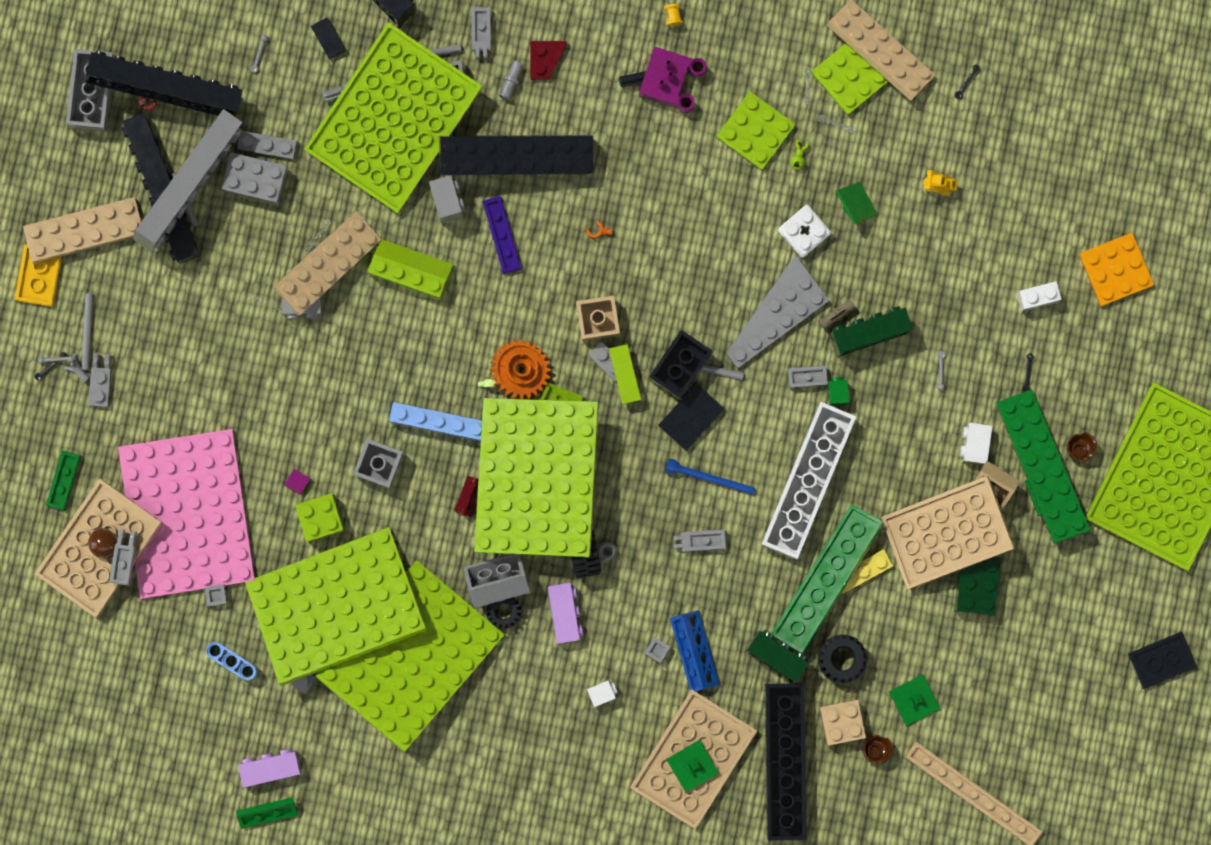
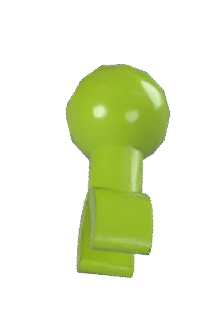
[790,139,809,170]

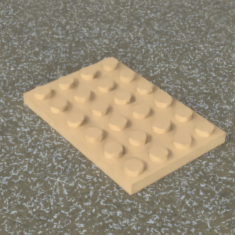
[881,476,1015,589]
[34,478,163,618]
[630,689,757,830]

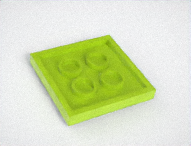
[811,43,889,116]
[716,91,796,171]

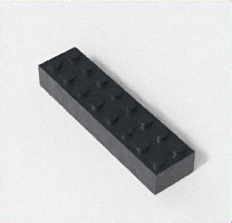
[84,51,243,117]
[439,135,593,175]
[764,683,807,841]

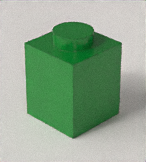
[827,377,850,406]

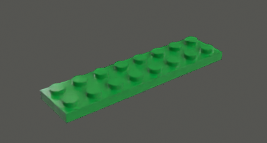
[996,389,1090,545]
[771,504,885,655]

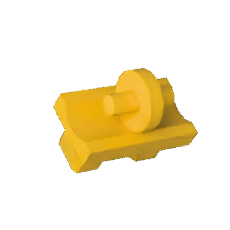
[923,170,958,196]

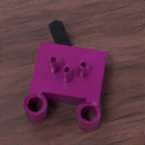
[619,46,706,114]

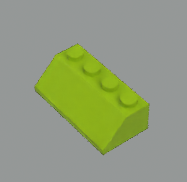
[368,239,454,300]

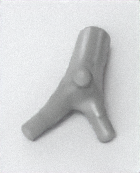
[64,353,89,383]

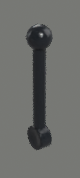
[954,65,980,99]
[35,352,67,381]
[1022,353,1034,392]

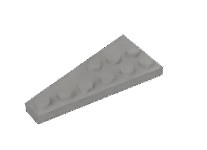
[726,255,829,369]

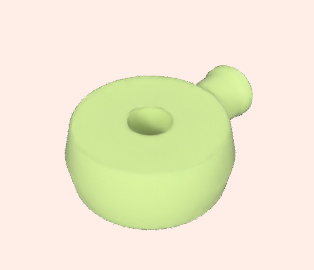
[478,379,500,388]

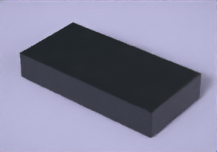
[310,17,346,60]

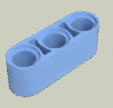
[206,642,258,680]

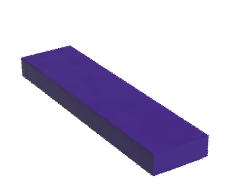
[482,196,521,275]

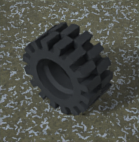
[486,597,521,629]

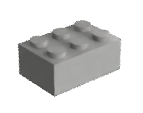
[221,152,288,206]
[463,554,530,608]

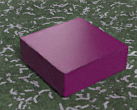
[284,469,311,495]

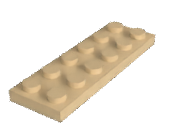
[827,0,935,101]
[23,197,141,264]
[273,211,382,316]

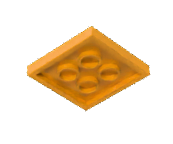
[1078,233,1154,307]

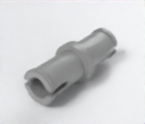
[498,61,524,100]

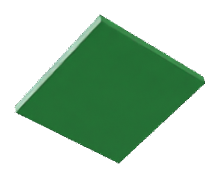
[836,182,878,224]
[889,674,940,726]
[666,740,719,793]

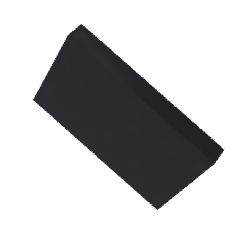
[658,383,725,451]
[1127,631,1197,689]

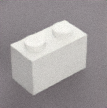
[1016,281,1061,312]
[960,423,992,465]

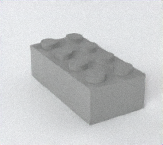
[66,49,115,132]

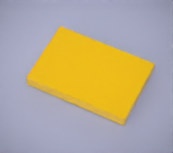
[15,244,62,307]

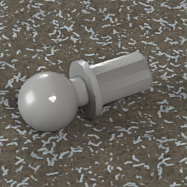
[322,82,348,102]

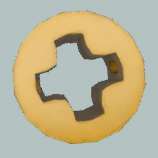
[664,4,683,26]

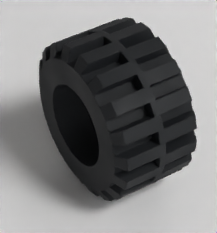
[571,529,601,579]
[818,635,868,683]

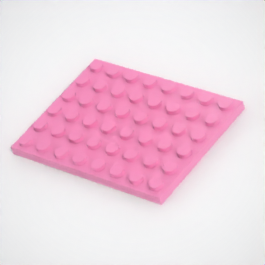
[118,429,255,599]

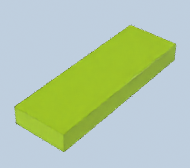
[609,344,641,405]

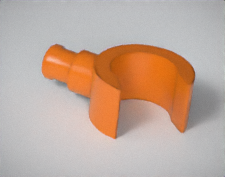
[586,221,613,239]

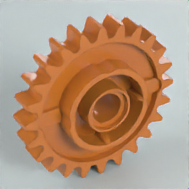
[489,339,551,400]

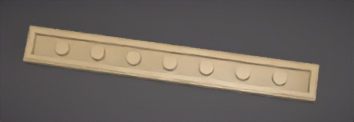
[905,741,1043,845]

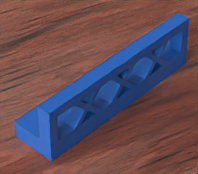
[670,610,720,691]

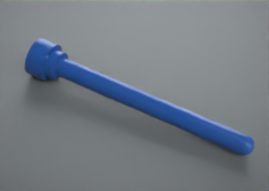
[665,458,756,494]

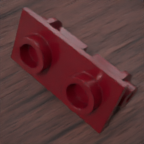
[454,475,479,518]

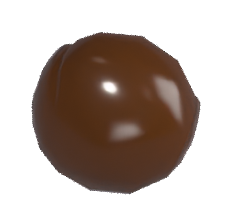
[1067,432,1097,462]
[88,528,117,560]
[862,735,893,765]

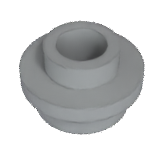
[598,541,617,561]

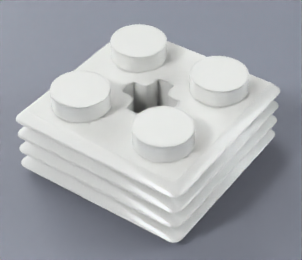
[778,205,831,258]

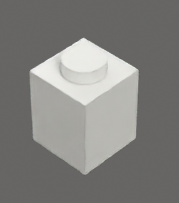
[587,681,618,707]

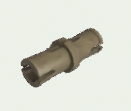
[818,299,856,330]

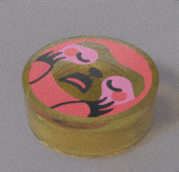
[138,97,158,111]

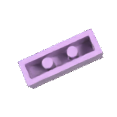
[548,583,583,644]
[238,748,302,788]

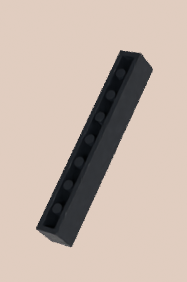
[122,113,201,264]

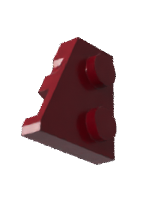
[530,41,567,80]

